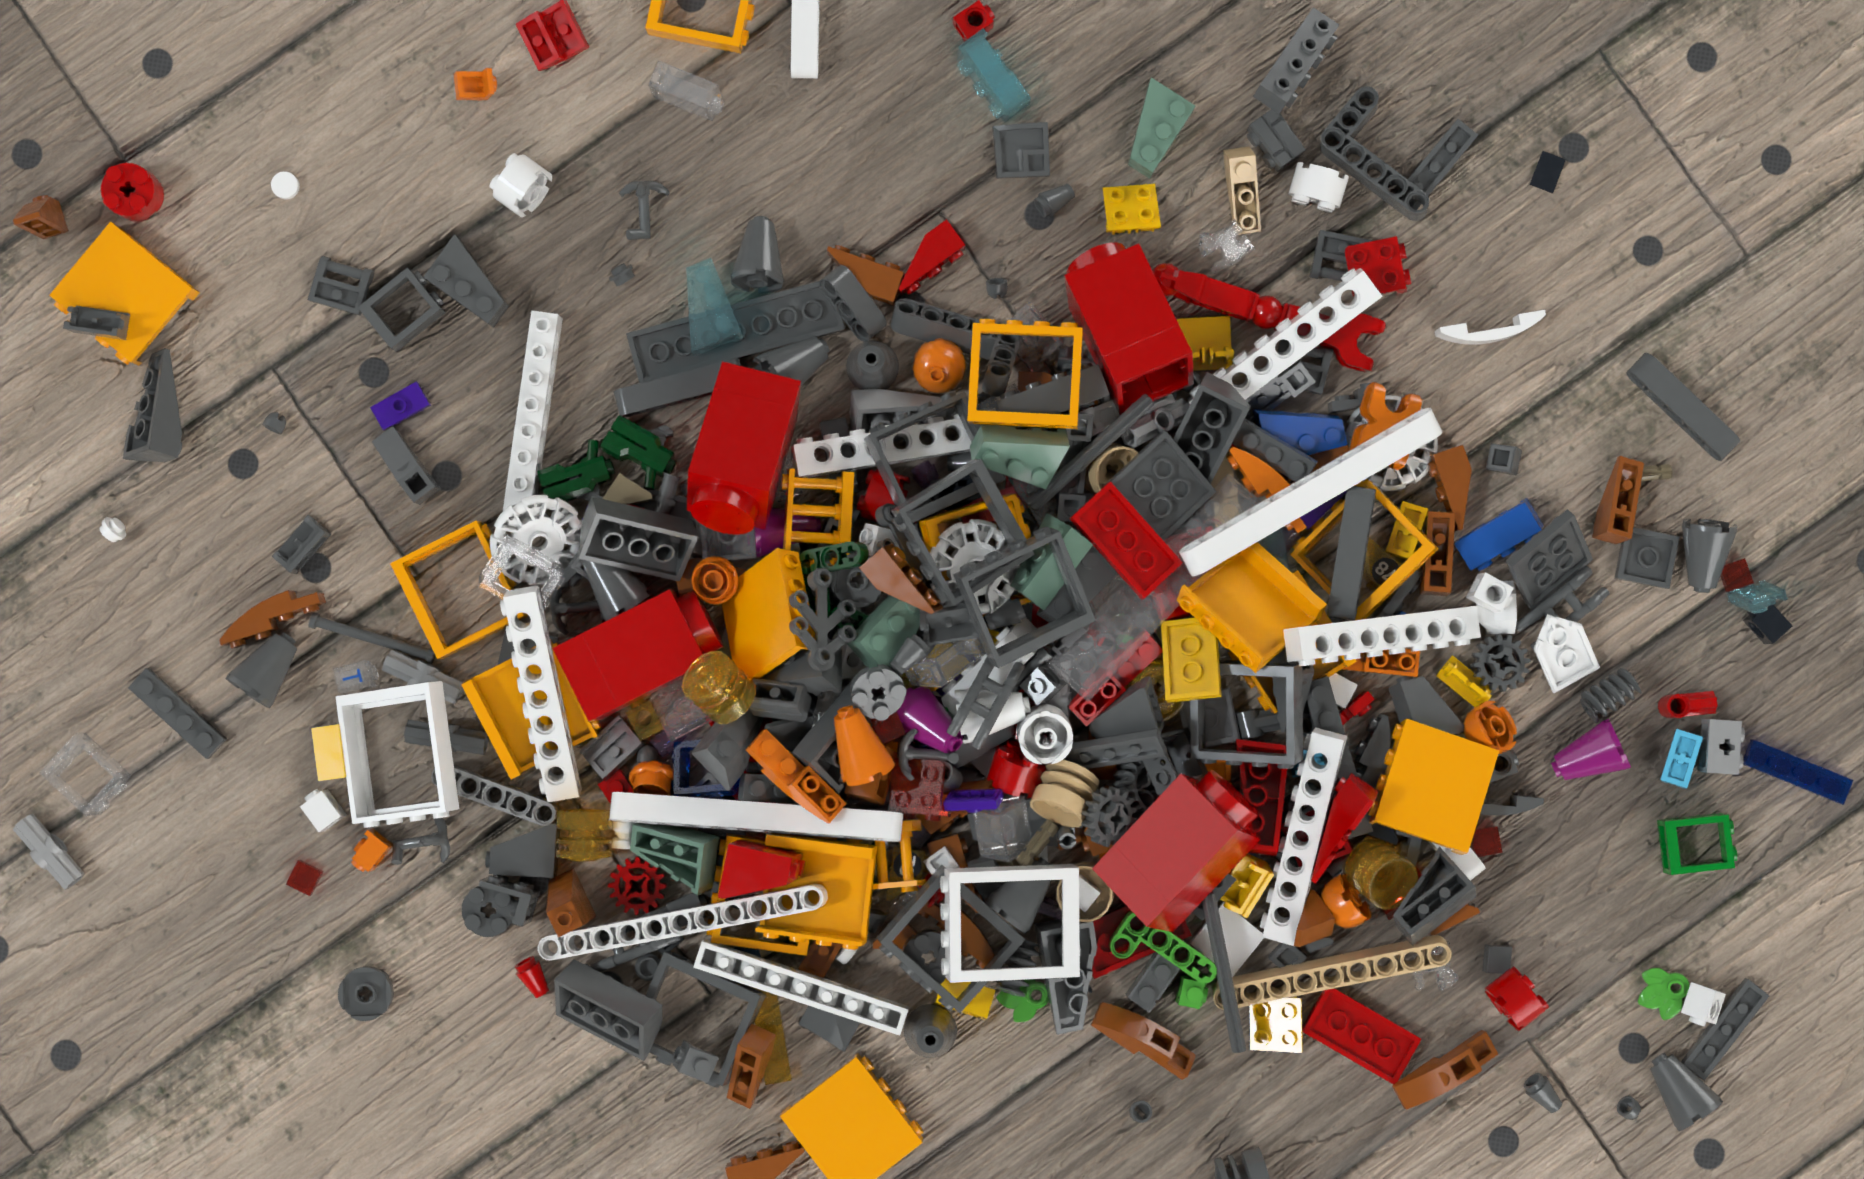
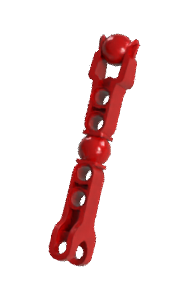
[1152,263,1386,373]

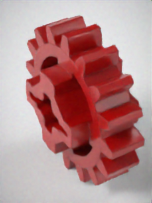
[608,856,667,915]

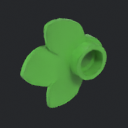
[1638,968,1690,1020]
[996,979,1049,1022]

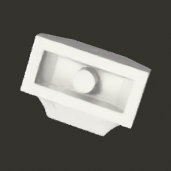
[1476,581,1517,634]

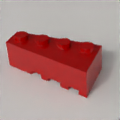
[1235,739,1287,856]

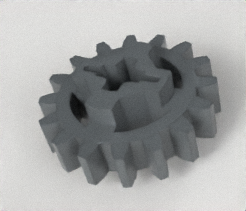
[1470,634,1531,692]
[1081,786,1137,847]

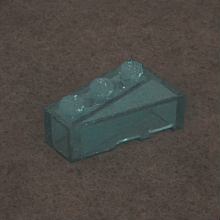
[956,28,1031,122]
[686,258,743,356]

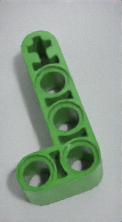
[1109,911,1217,983]

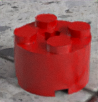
[101,163,164,222]
[857,468,910,523]
[987,740,1046,798]
[1484,966,1549,1032]

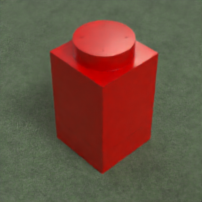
[1064,242,1194,415]
[687,361,801,535]
[552,589,724,722]
[1092,770,1261,932]

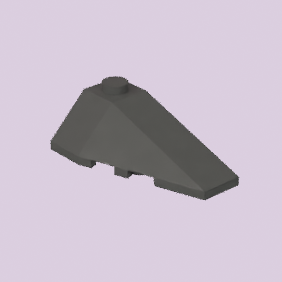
[122,348,182,463]
[691,688,764,791]
[1034,918,1097,1035]

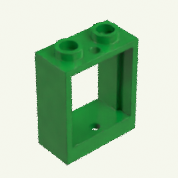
[1657,813,1737,875]

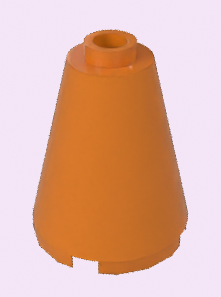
[834,705,895,786]

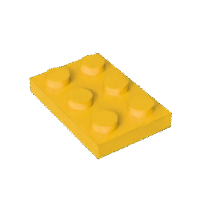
[1161,618,1222,703]

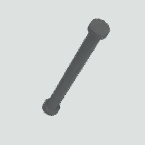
[309,612,436,664]

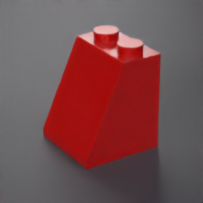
[718,839,805,899]

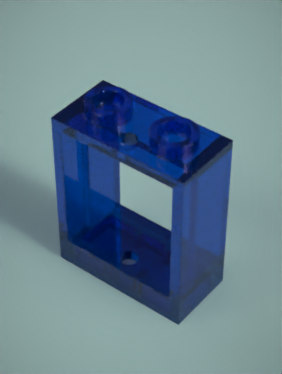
[671,739,740,798]

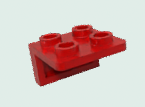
[1345,236,1411,297]

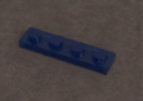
[1743,739,1853,805]

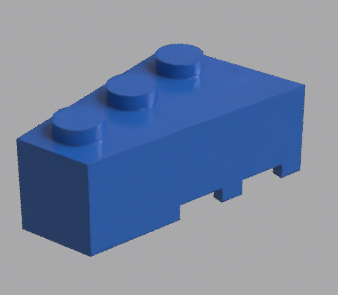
[1253,409,1348,455]
[1454,498,1544,571]

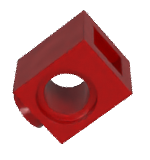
[953,0,995,46]

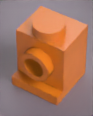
[351,828,393,872]

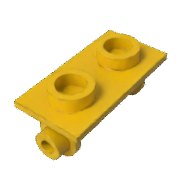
[1436,655,1492,707]

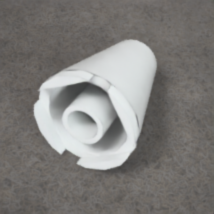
[955,689,1031,744]

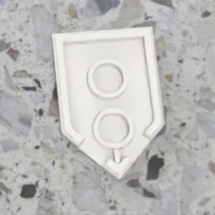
[1534,614,1600,693]

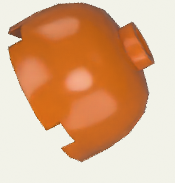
[913,338,967,394]
[1464,701,1517,754]
[1321,874,1371,928]

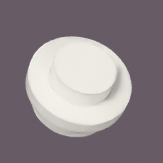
[100,517,126,542]

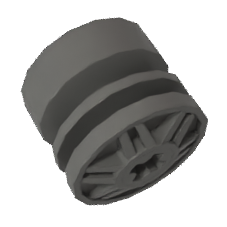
[1214,1147,1270,1179]

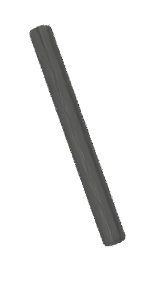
[1027,394,1155,511]
[1202,892,1246,1053]

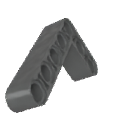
[1320,86,1429,221]
[891,299,1021,397]

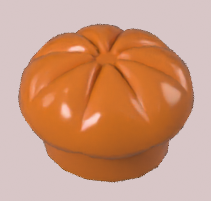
[692,556,739,604]
[629,760,677,796]

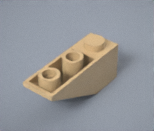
[1223,146,1261,235]

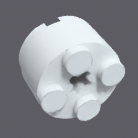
[490,153,552,217]
[1288,162,1349,213]
[1016,703,1073,765]

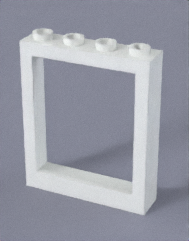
[335,681,459,828]
[940,864,1080,983]

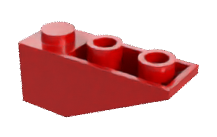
[898,219,965,295]

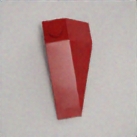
[1311,773,1379,884]

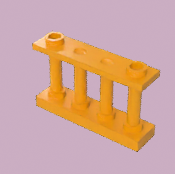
[782,468,854,573]
[811,820,926,892]

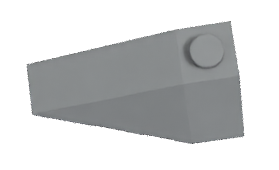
[849,389,958,451]

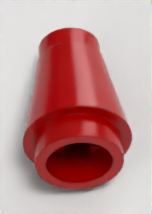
[515,956,549,998]

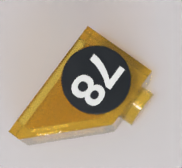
[1363,538,1402,592]
[886,846,928,901]

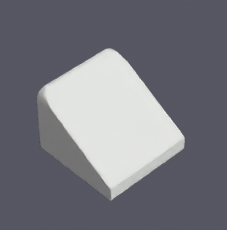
[923,846,960,875]
[1079,874,1102,912]

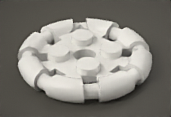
[1345,395,1438,491]
[490,495,582,586]
[930,519,1021,614]

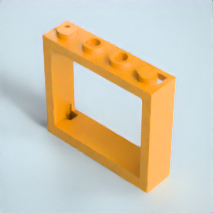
[645,0,755,54]
[967,319,1083,429]
[1290,479,1439,621]
[918,494,1031,617]
[390,520,528,659]
[706,833,809,956]

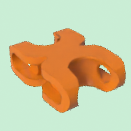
[1350,382,1422,470]

